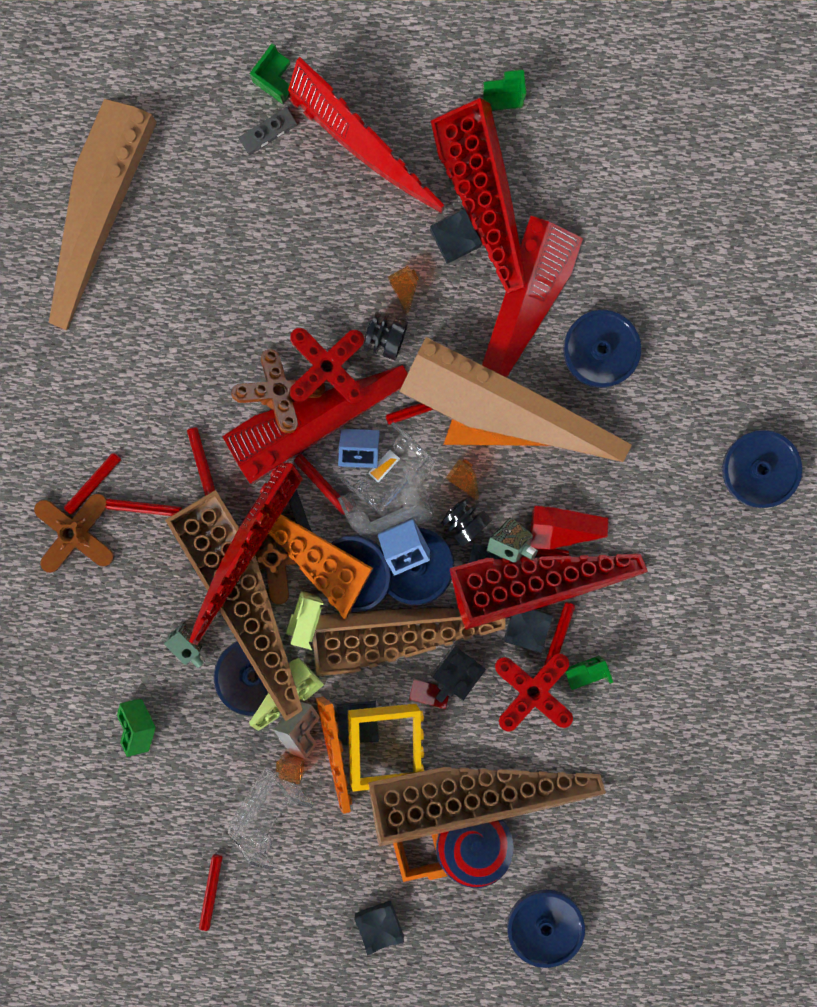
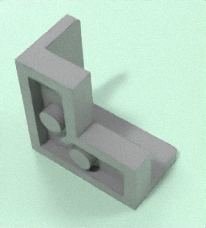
[273,702,320,759]

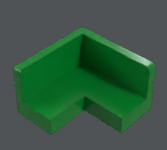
[249,43,290,105]
[482,70,526,111]
[565,655,614,690]
[117,699,156,757]

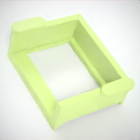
[286,591,324,650]

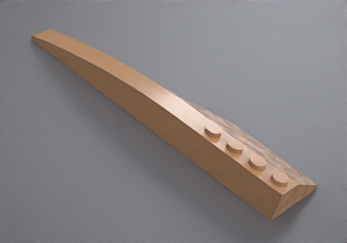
[49,99,157,331]
[399,337,632,462]
[165,490,303,721]
[368,767,606,846]

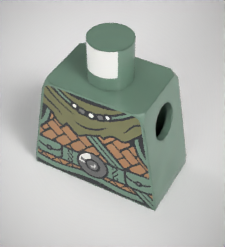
[487,517,537,562]
[164,623,206,668]

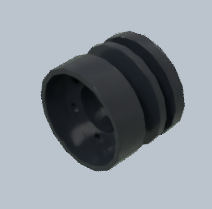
[364,311,408,361]
[440,496,492,547]

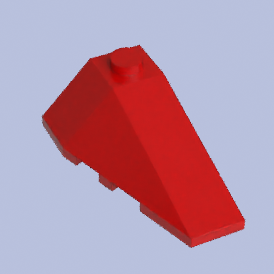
[530,506,608,551]

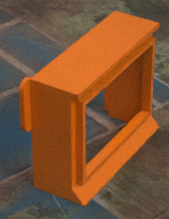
[393,834,447,882]

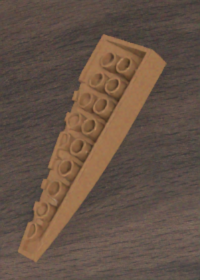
[313,608,506,676]

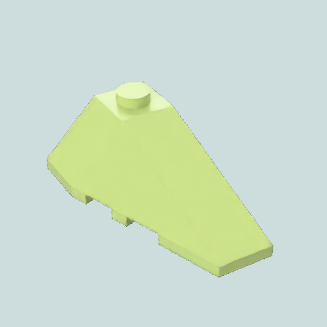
[249,657,324,731]

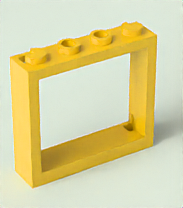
[348,704,424,792]

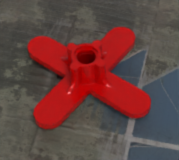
[289,328,364,404]
[495,653,573,732]

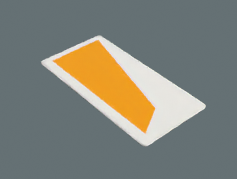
[368,450,400,482]

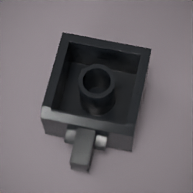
[431,644,486,703]

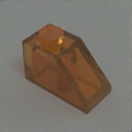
[388,266,419,314]
[445,459,479,500]
[276,755,305,784]

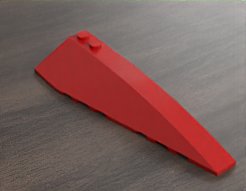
[450,554,648,629]

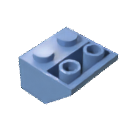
[338,429,380,469]
[378,518,430,576]

